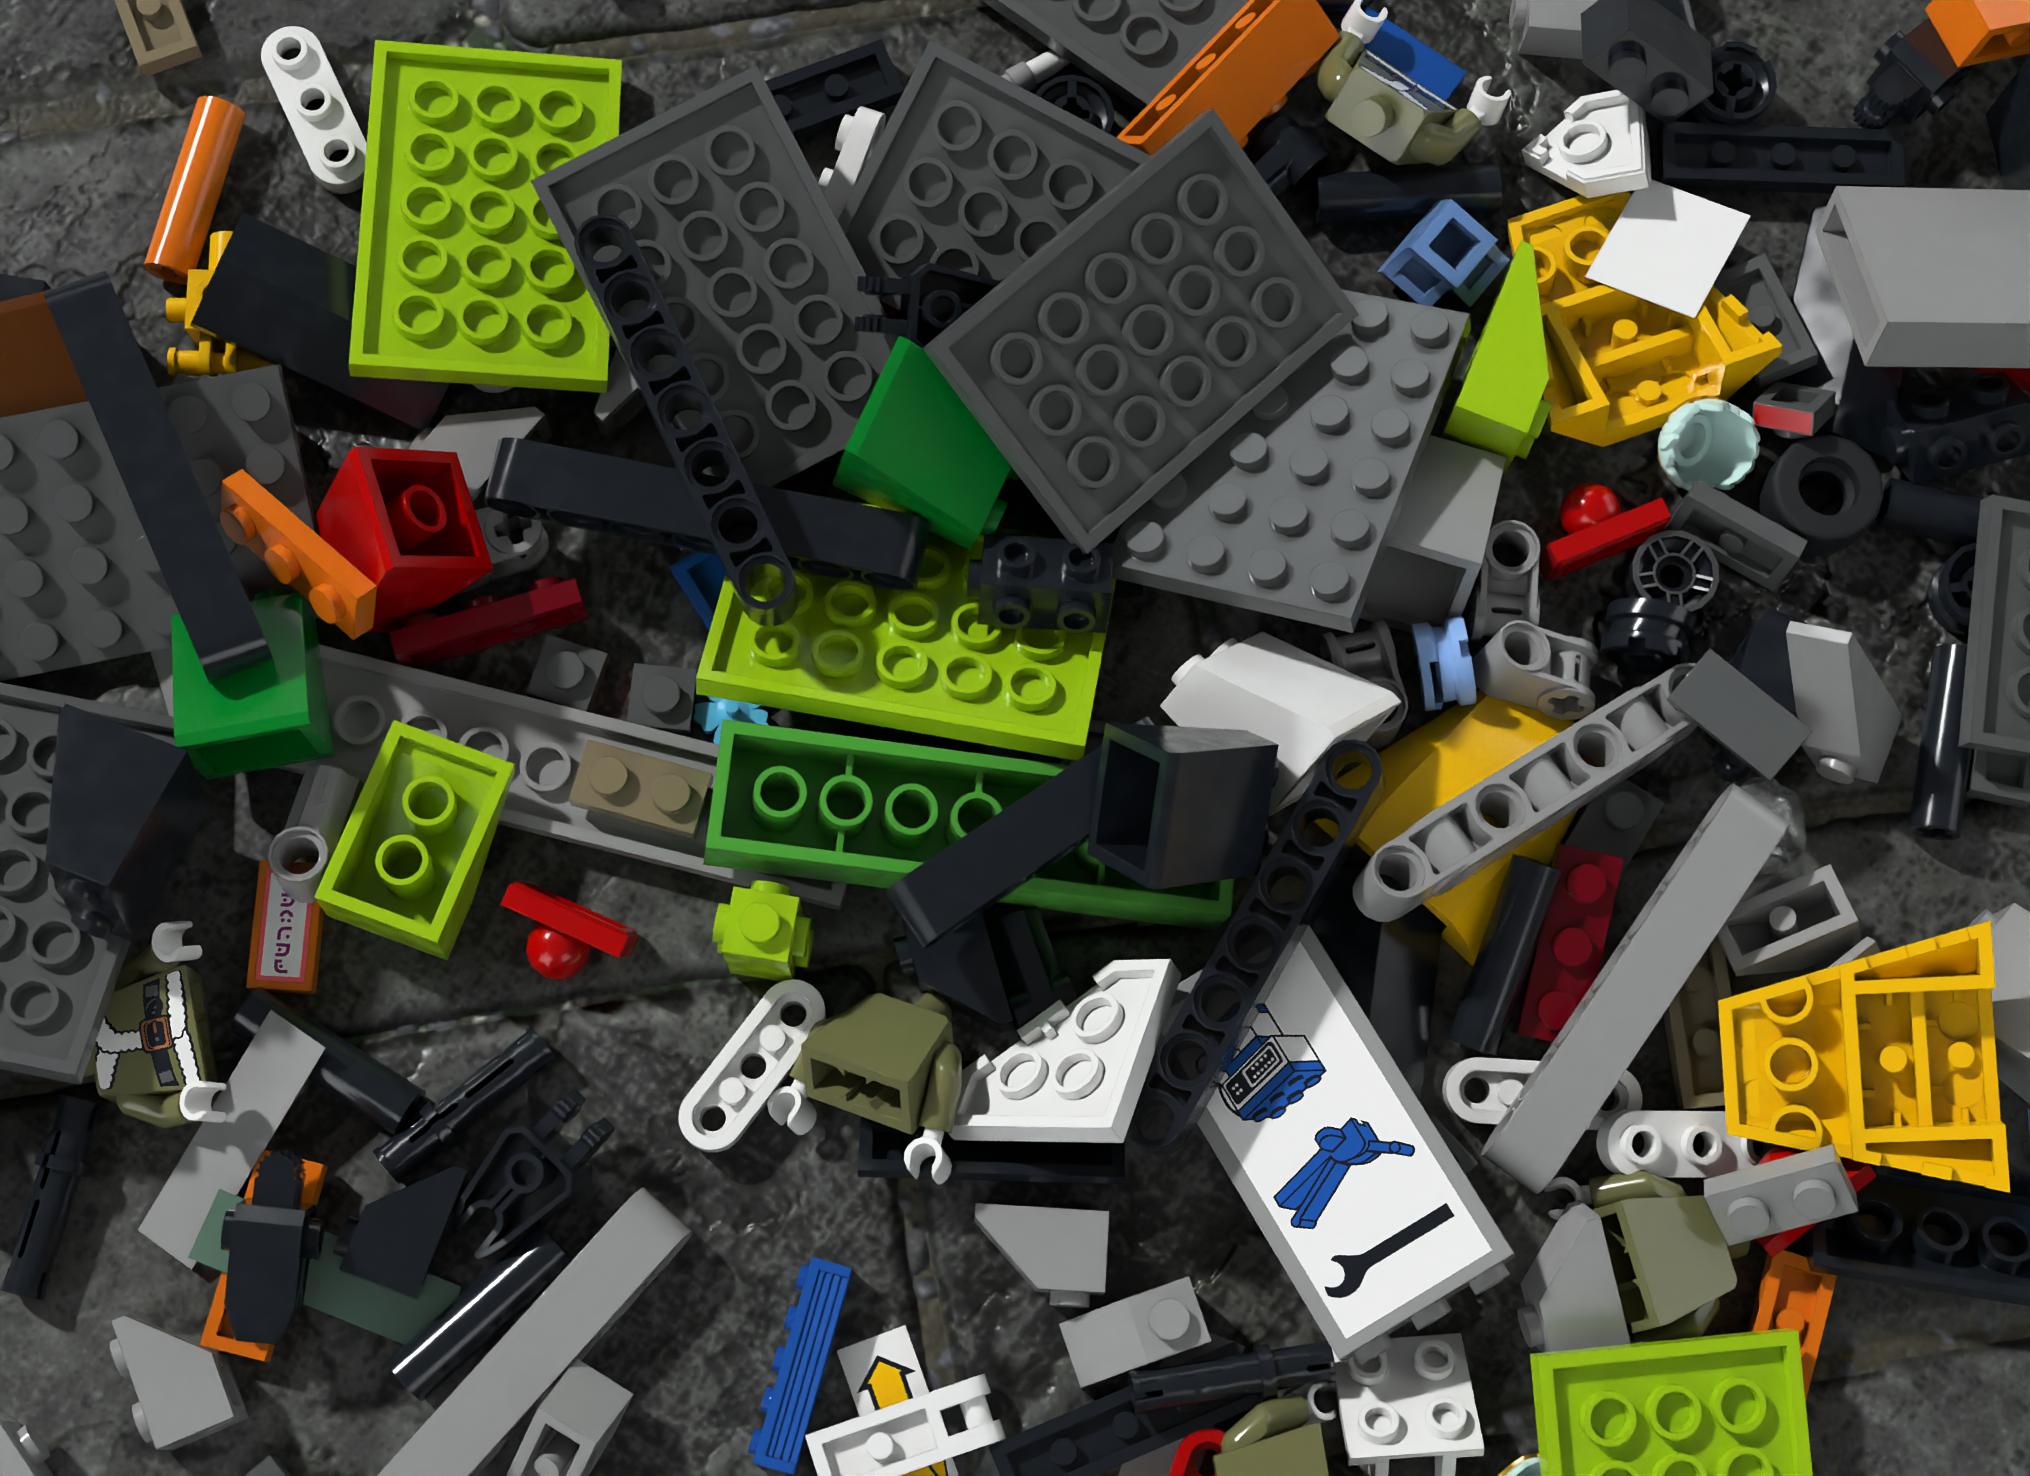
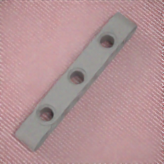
[1353,663,1698,922]

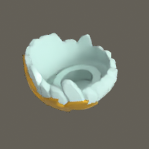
[1658,395,1761,491]

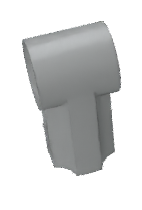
[268,764,363,903]

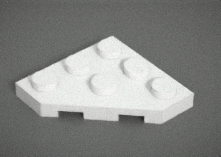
[948,959,1182,1143]

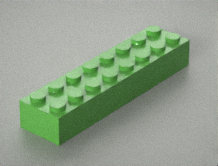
[703,719,1234,931]

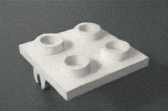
[1331,1333,1485,1476]

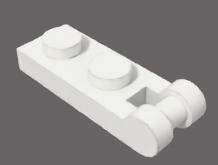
[805,1373,1006,1476]

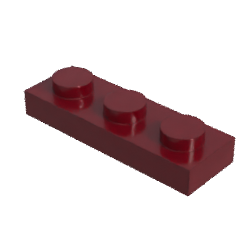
[389,577,589,669]
[1514,843,1624,1042]

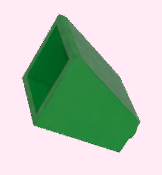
[832,335,1020,550]
[171,588,336,780]

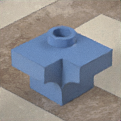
[1377,199,1510,307]

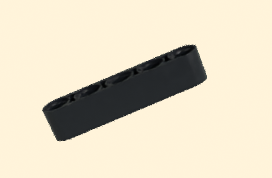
[884,717,1154,950]

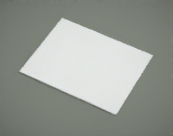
[1585,180,1750,318]

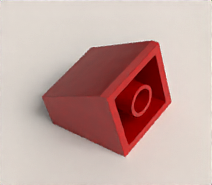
[315,446,493,632]

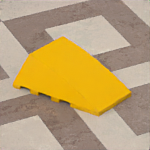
[1506,191,1783,447]
[1314,690,1595,966]
[1718,920,2010,1193]

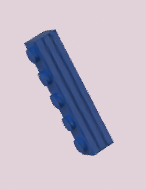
[748,1257,853,1475]

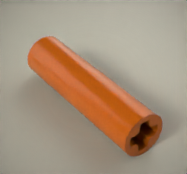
[143,96,245,285]

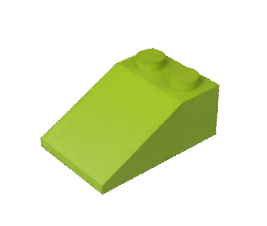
[1440,240,1552,474]
[314,720,516,960]

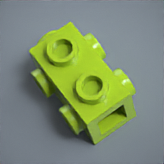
[713,880,814,981]

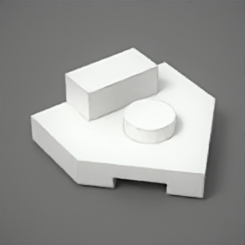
[1522,90,1652,198]

